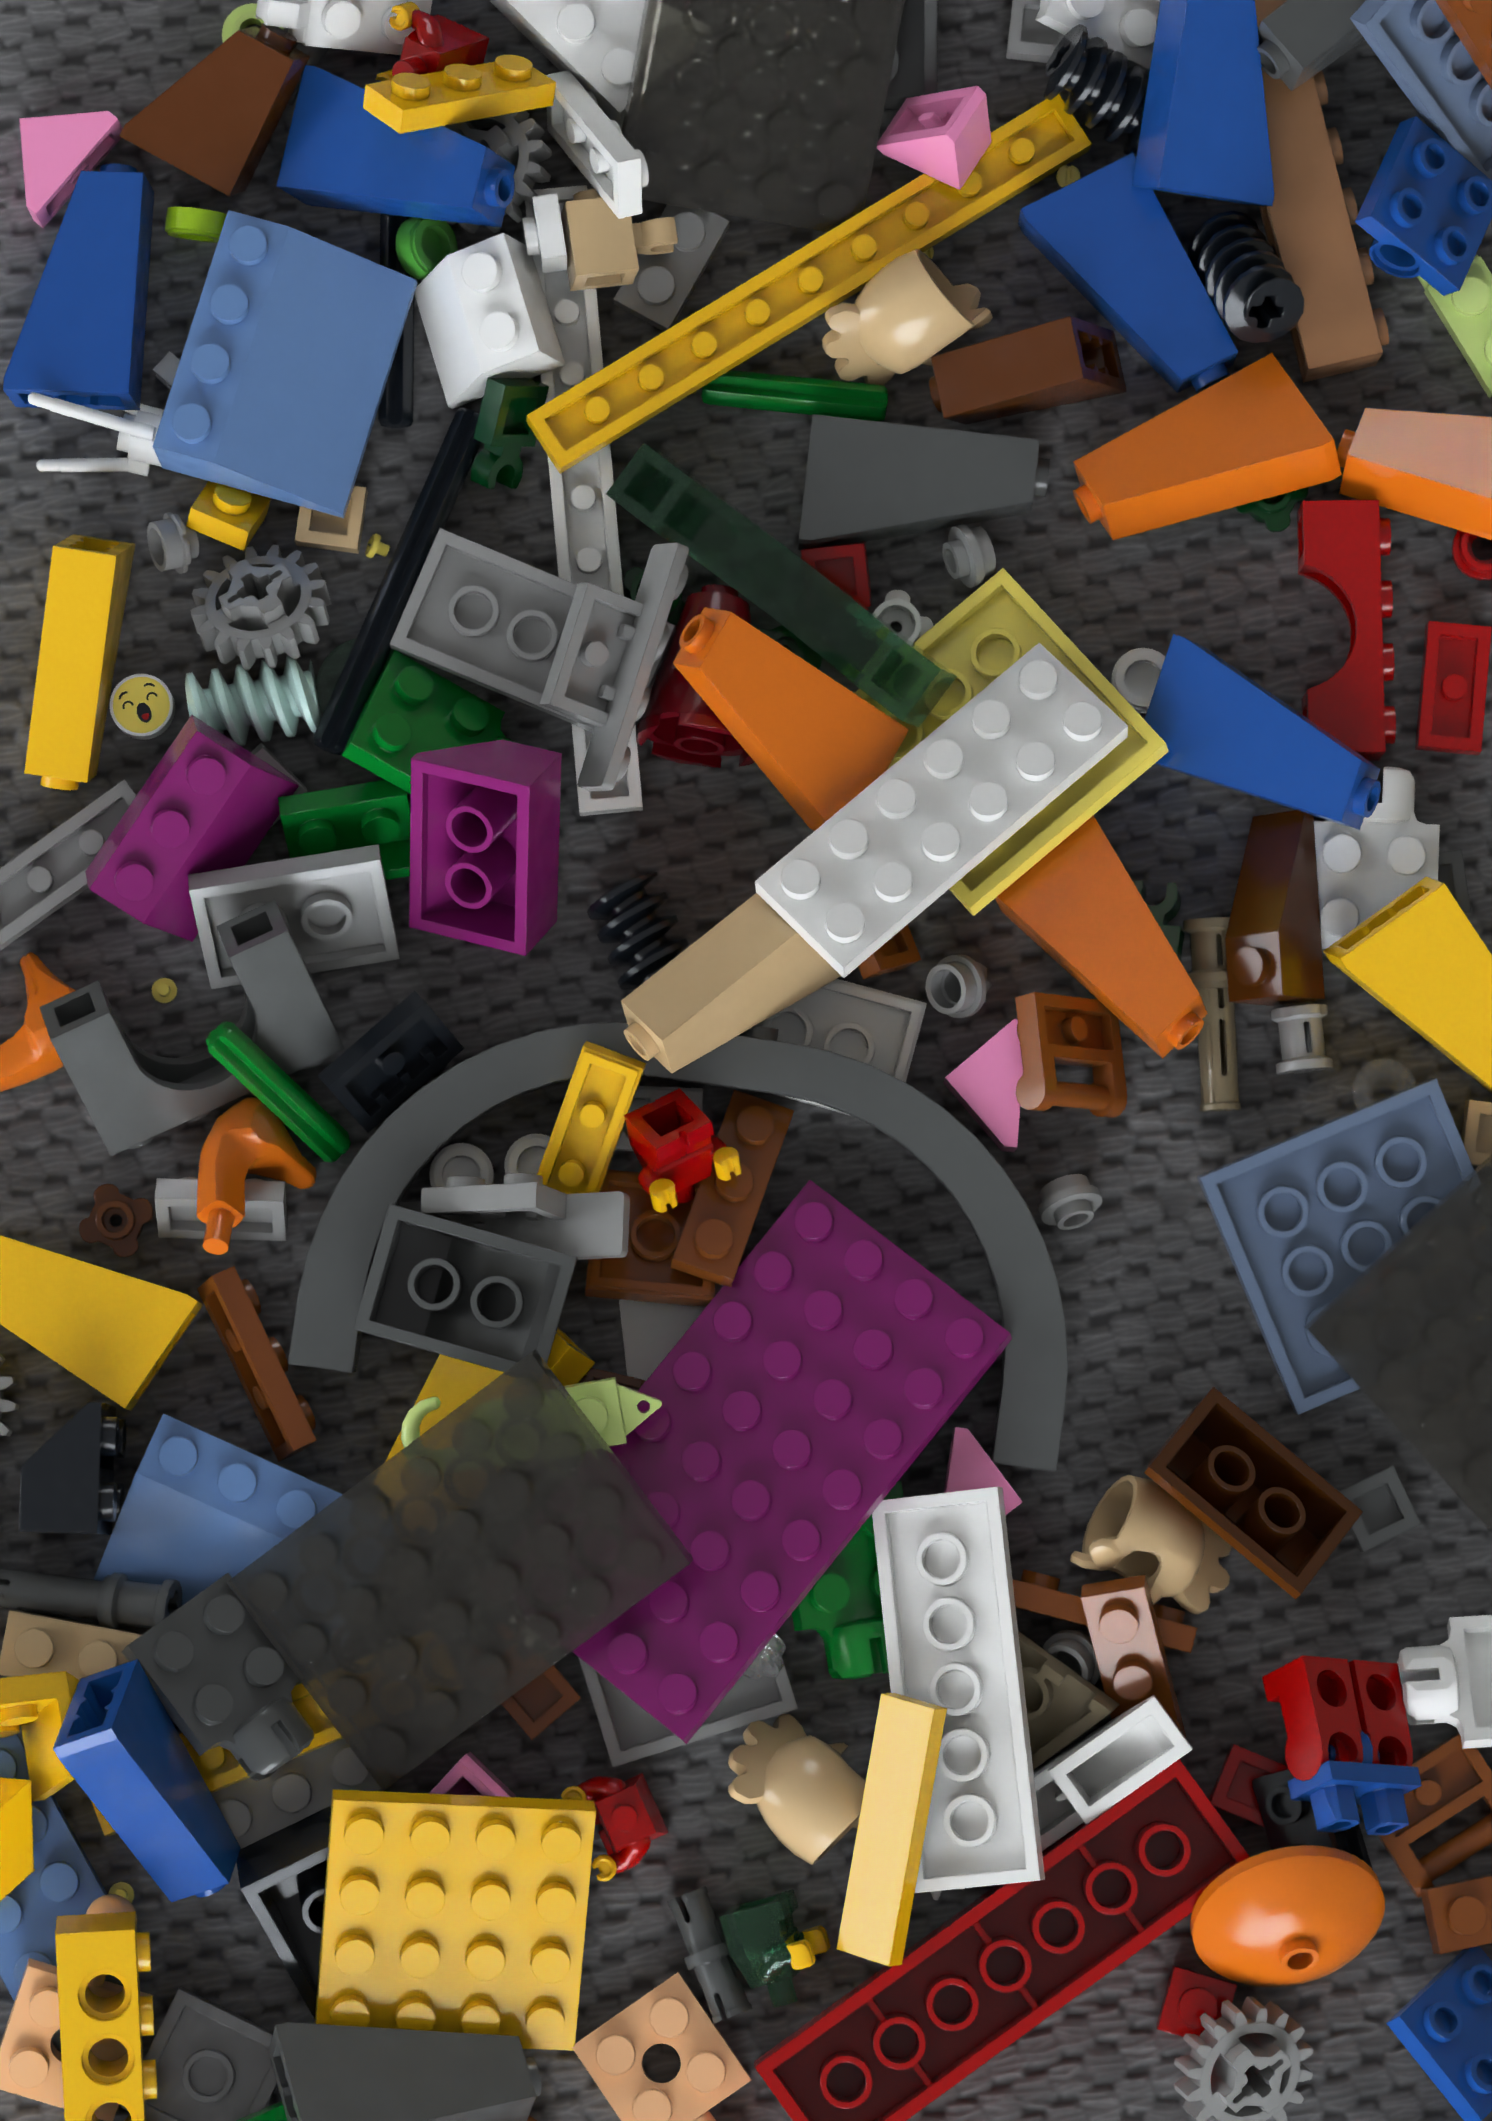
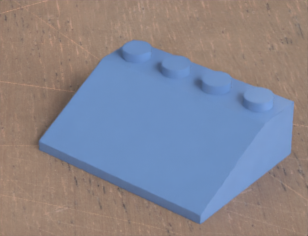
[153,210,417,518]
[94,1414,402,1685]

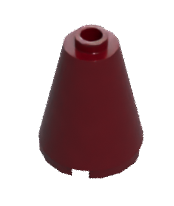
[636,584,754,768]

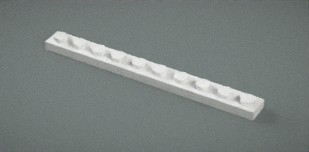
[525,185,643,816]

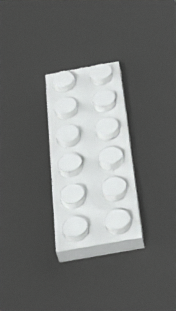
[755,643,1128,978]
[872,1487,1045,1893]

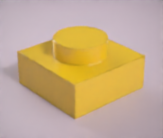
[186,481,271,551]

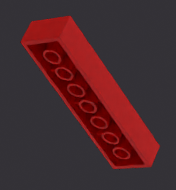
[754,1759,1250,2121]

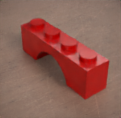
[1297,500,1396,761]

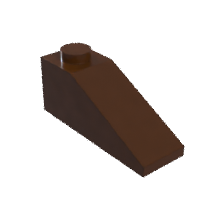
[1225,810,1325,1006]

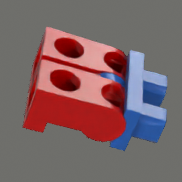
[1262,1655,1422,1836]

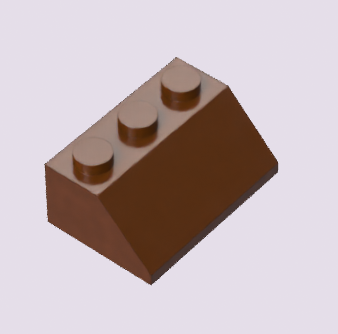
[1144,1387,1363,1600]

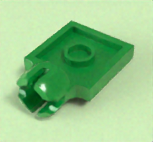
[342,650,517,794]
[792,1481,904,1680]

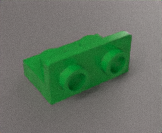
[278,780,411,880]

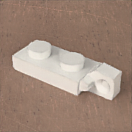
[255,0,432,55]

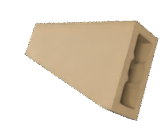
[621,893,841,1074]

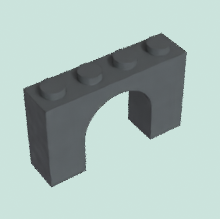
[40,900,344,1156]

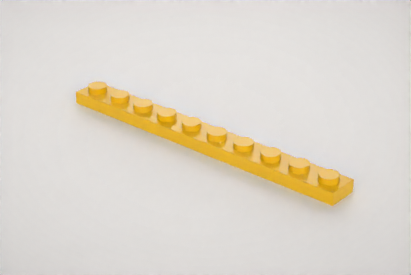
[526,94,1092,474]

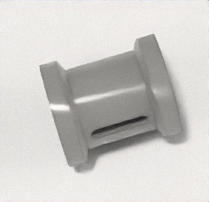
[1270,1004,1334,1075]

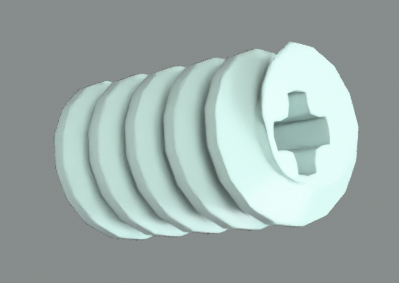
[185,656,322,746]

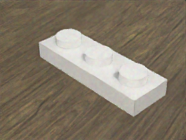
[546,70,649,219]

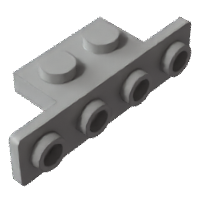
[539,542,689,791]
[398,1173,630,1260]

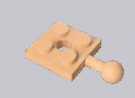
[0,1894,151,2121]
[572,1972,752,2121]

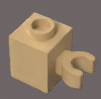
[561,189,678,291]

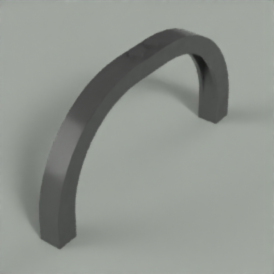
[288,1022,1068,1472]

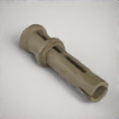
[1183,917,1241,1112]

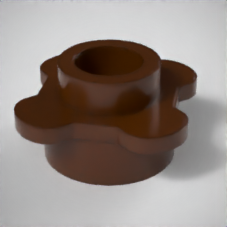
[79,1184,154,1258]

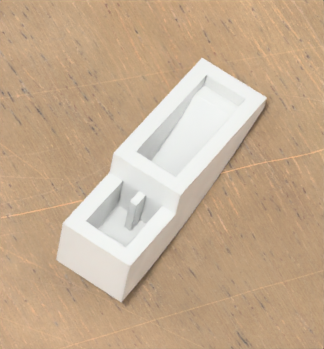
[1033,1695,1193,1851]

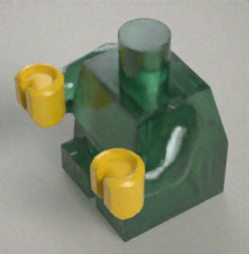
[719,1889,831,2007]

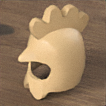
[822,249,993,385]
[1070,1475,1232,1615]
[728,1714,866,1865]

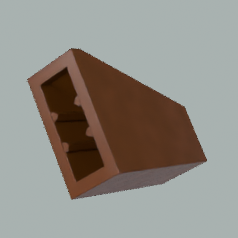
[119,23,310,196]
[929,316,1127,425]

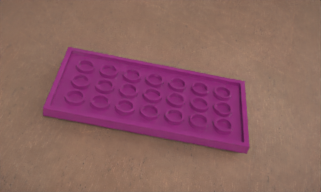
[484,1180,1012,1744]

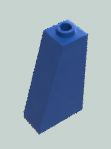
[1132,0,1275,206]
[276,65,516,228]
[1018,153,1238,393]
[3,163,154,410]
[1144,634,1381,830]
[53,1659,241,1902]

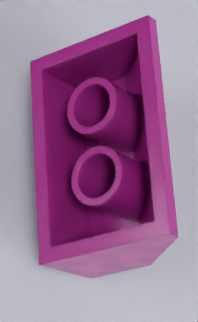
[85,715,299,942]
[409,739,562,956]

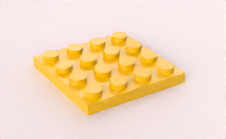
[315,1789,596,2051]

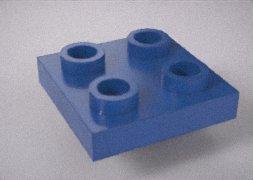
[1355,116,1492,296]
[1386,1946,1492,2121]

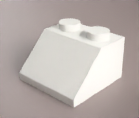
[414,233,566,409]

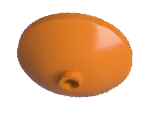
[1190,1845,1385,1987]

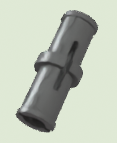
[667,1886,753,2024]

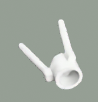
[28,392,164,476]

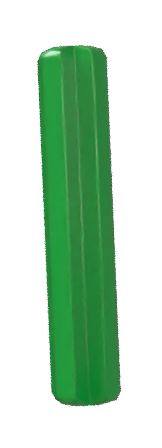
[701,370,888,422]
[206,1021,351,1163]

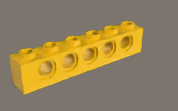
[55,1911,158,2121]

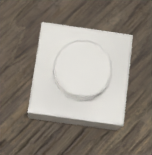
[522,193,567,273]

